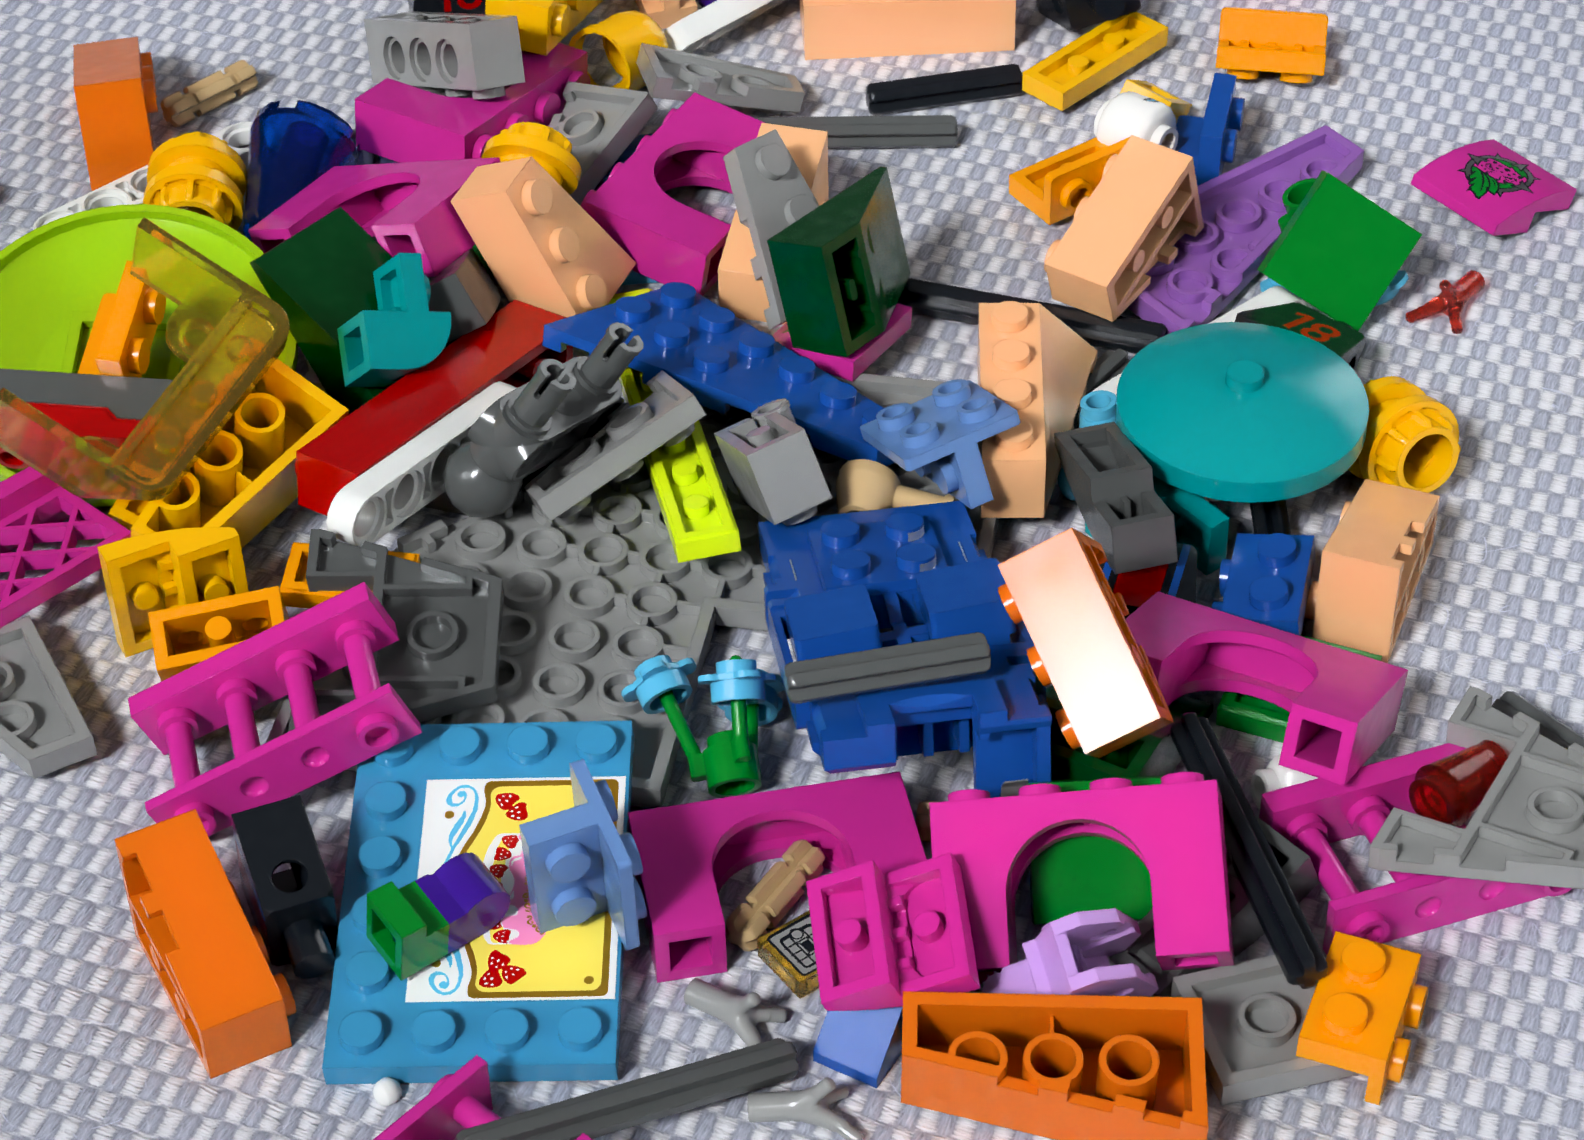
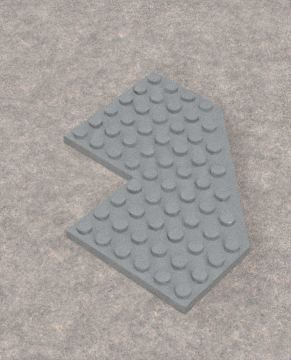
[266,373,999,808]

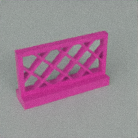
[0,459,131,628]

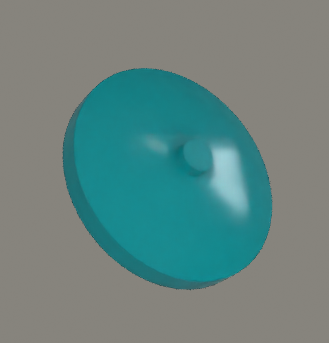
[1115,322,1369,503]

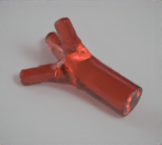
[1405,270,1485,334]

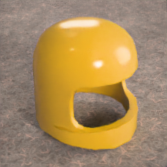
[568,10,668,90]

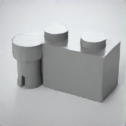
[714,398,832,526]

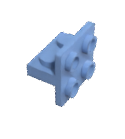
[860,379,1021,509]
[519,759,647,951]

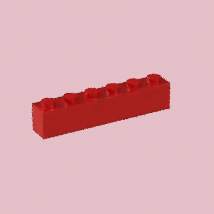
[295,300,573,516]

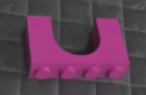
[355,43,591,163]
[580,92,765,296]
[248,157,501,277]
[1125,592,1408,786]
[628,771,927,983]
[929,772,1235,984]

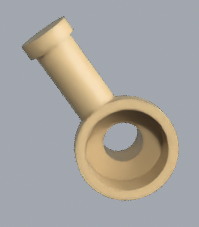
[836,459,955,514]

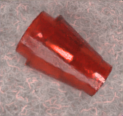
[1409,740,1508,827]

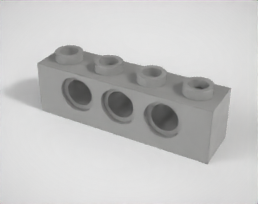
[364,11,525,99]

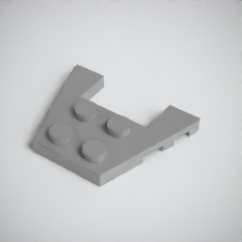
[1368,686,1584,889]

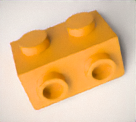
[1216,6,1328,83]
[1009,137,1130,225]
[78,260,166,378]
[1296,931,1429,1105]

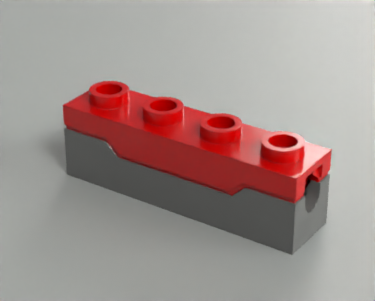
[0,368,186,476]

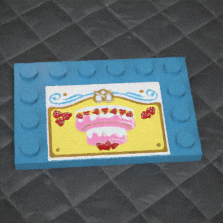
[322,720,634,1085]

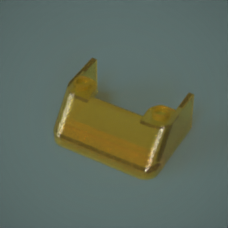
[0,217,290,501]

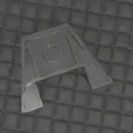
[288,529,504,732]

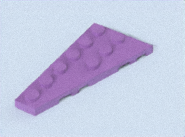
[1128,125,1364,335]

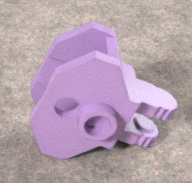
[980,908,1159,997]

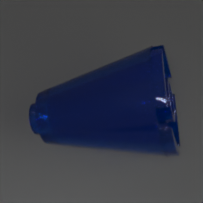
[243,100,361,242]

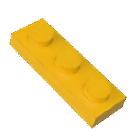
[1022,12,1168,111]

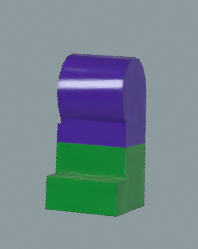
[366,853,511,981]

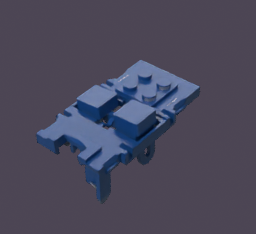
[758,501,1052,798]

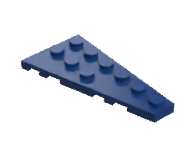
[542,282,895,466]

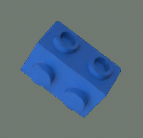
[1175,73,1245,186]
[1211,533,1316,636]

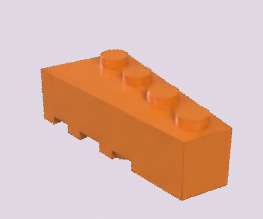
[901,991,1208,1140]

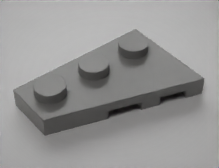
[636,43,805,115]
[549,81,658,205]
[723,129,820,331]
[523,370,706,522]
[0,616,98,779]

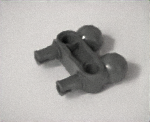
[443,322,644,518]

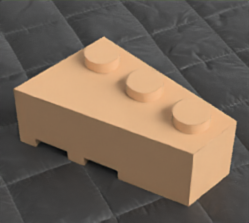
[718,123,829,325]
[1044,135,1204,322]
[450,156,636,317]
[1305,479,1440,663]

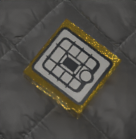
[757,910,819,999]

